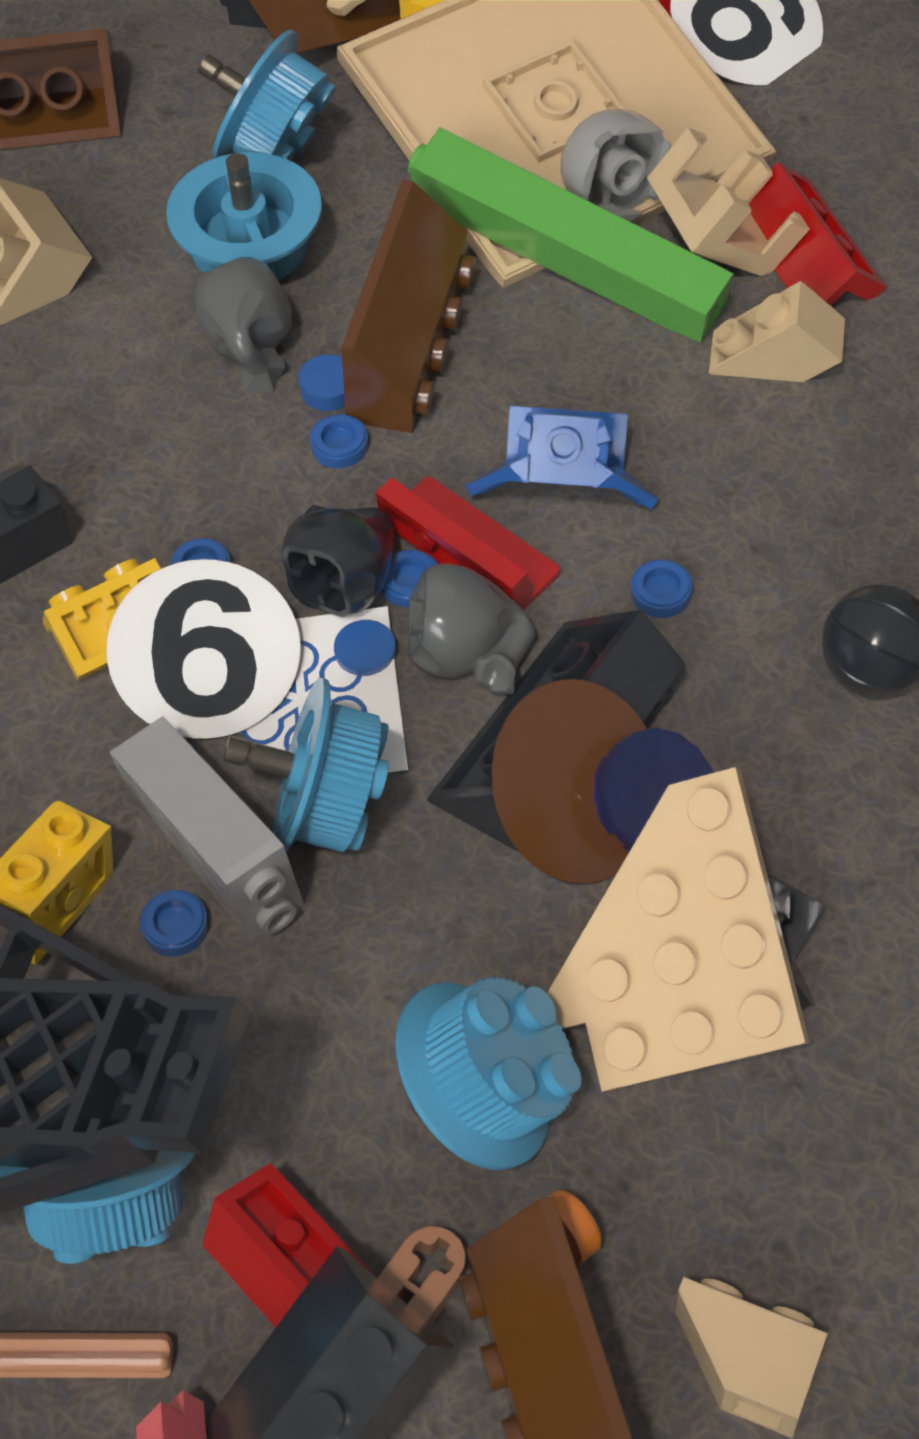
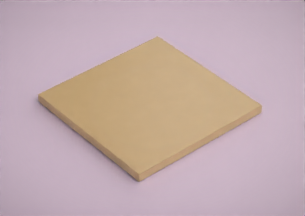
[337,0,776,288]

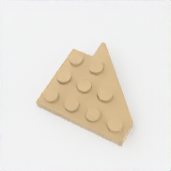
[547,767,810,1092]

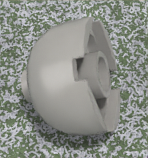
[560,108,672,221]

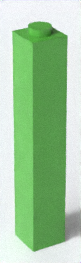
[408,127,733,343]

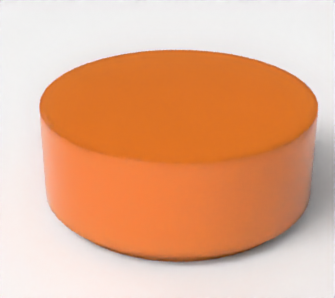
[547,1189,601,1266]

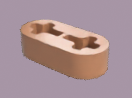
[378,1226,466,1325]

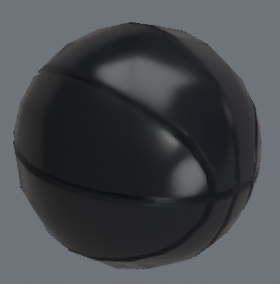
[822,584,919,696]

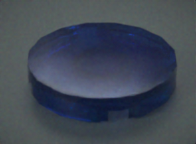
[594,728,713,852]

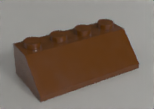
[0,28,121,150]
[341,179,476,433]
[458,1196,632,1439]

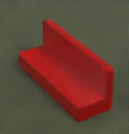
[749,162,887,306]
[375,477,560,610]
[203,1162,379,1328]

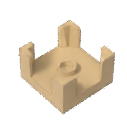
[647,127,810,276]

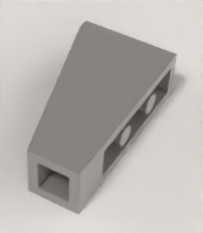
[109,716,304,942]

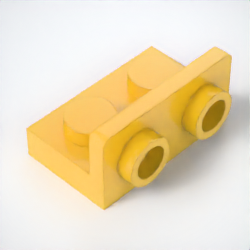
[43,558,161,681]
[0,801,114,965]

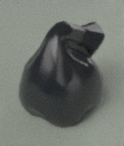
[281,505,393,617]

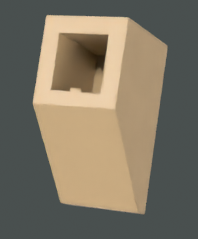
[709,281,845,382]
[675,1277,828,1438]

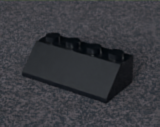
[426,609,686,851]
[205,1247,454,1439]

